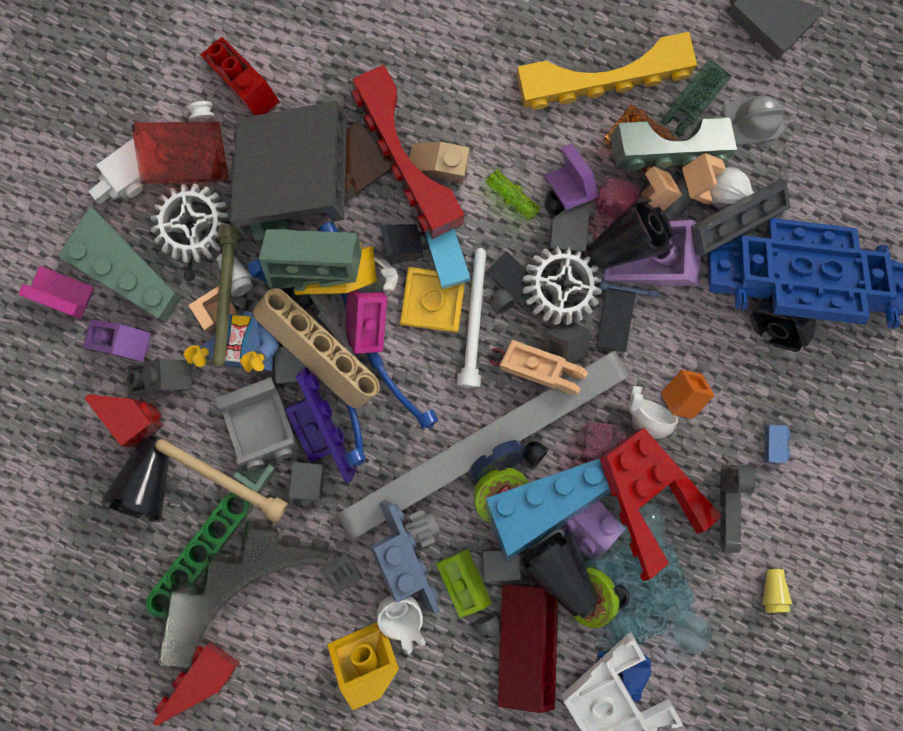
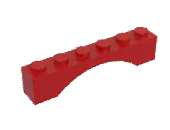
[350,65,465,239]

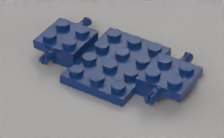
[707,218,903,329]

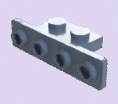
[370,500,440,614]

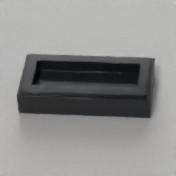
[486,251,549,313]
[596,289,635,352]

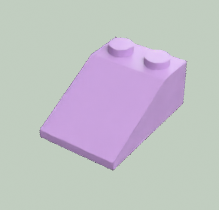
[604,220,702,286]

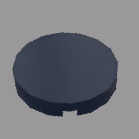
[469,440,527,483]

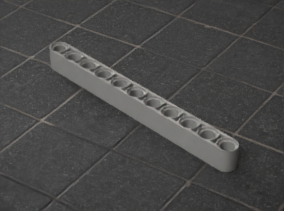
[336,351,630,541]

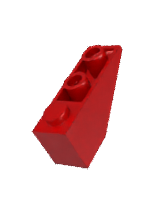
[200,37,280,116]
[153,642,240,726]

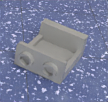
[215,377,299,471]

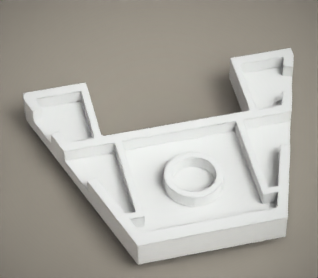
[562,632,683,731]

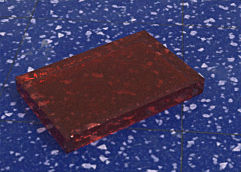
[132,122,229,184]

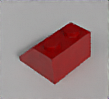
[84,394,164,448]

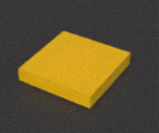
[400,267,465,333]

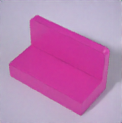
[18,266,94,319]
[345,289,387,354]

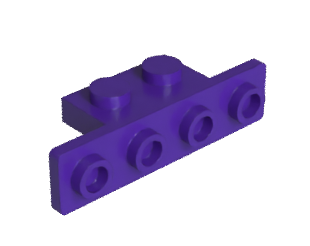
[285,367,357,483]

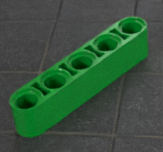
[146,493,253,617]

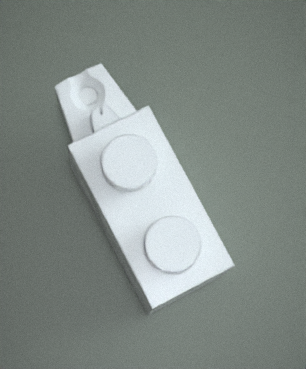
[88,130,171,204]

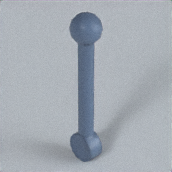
[598,280,659,298]

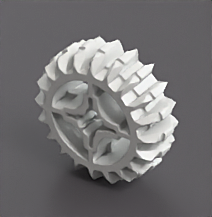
[150,184,229,263]
[522,246,602,325]

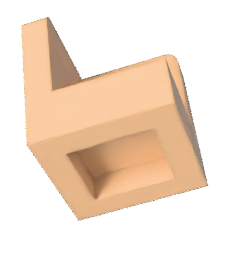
[682,153,726,204]
[641,166,682,211]
[189,286,238,333]

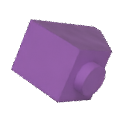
[83,319,151,362]

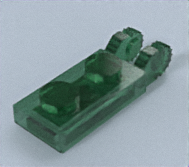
[661,58,732,137]

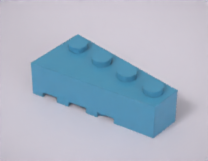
[485,458,610,563]

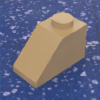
[409,142,470,184]

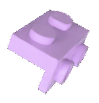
[560,501,626,560]

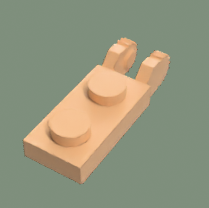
[500,340,588,396]

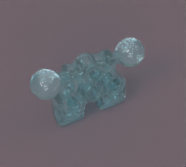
[585,503,713,654]

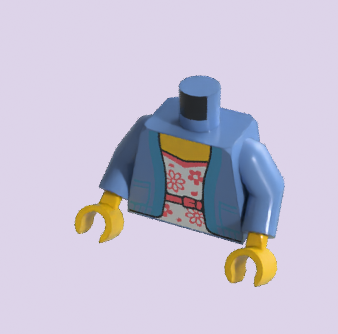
[184,300,279,373]

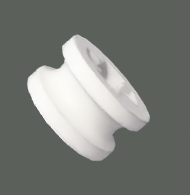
[186,101,215,124]

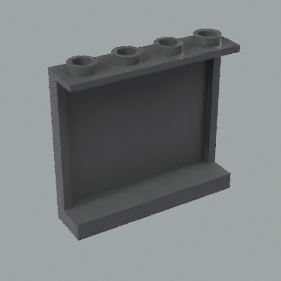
[228,101,347,236]

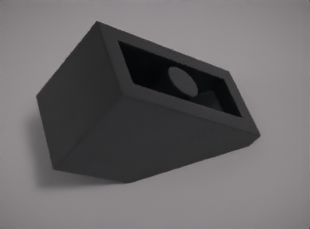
[380,224,428,265]

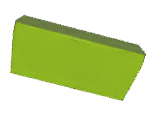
[436,549,492,618]

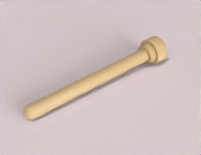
[155,439,288,524]

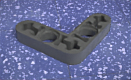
[720,465,755,553]

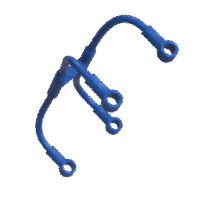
[247,221,439,467]

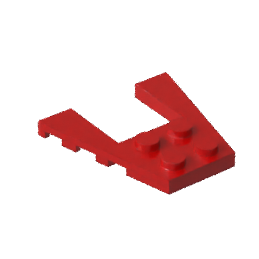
[599,428,722,581]

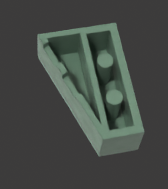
[259,229,362,291]

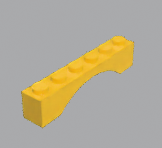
[516,32,697,110]

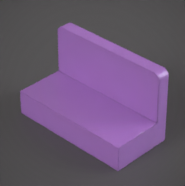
[545,144,599,210]

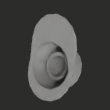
[725,95,785,144]

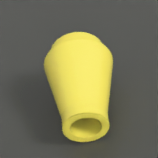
[762,569,793,613]

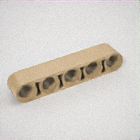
[253,288,380,408]

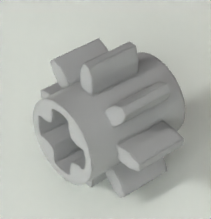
[404,509,440,548]

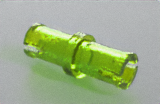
[486,169,541,222]

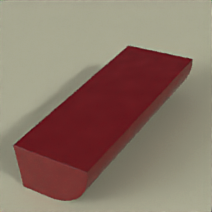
[498,584,558,713]

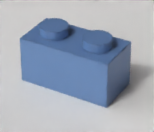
[764,425,790,463]

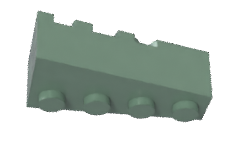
[58,206,181,322]

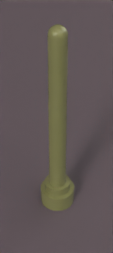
[213,225,242,368]

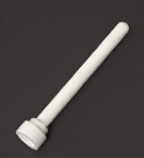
[457,248,486,388]

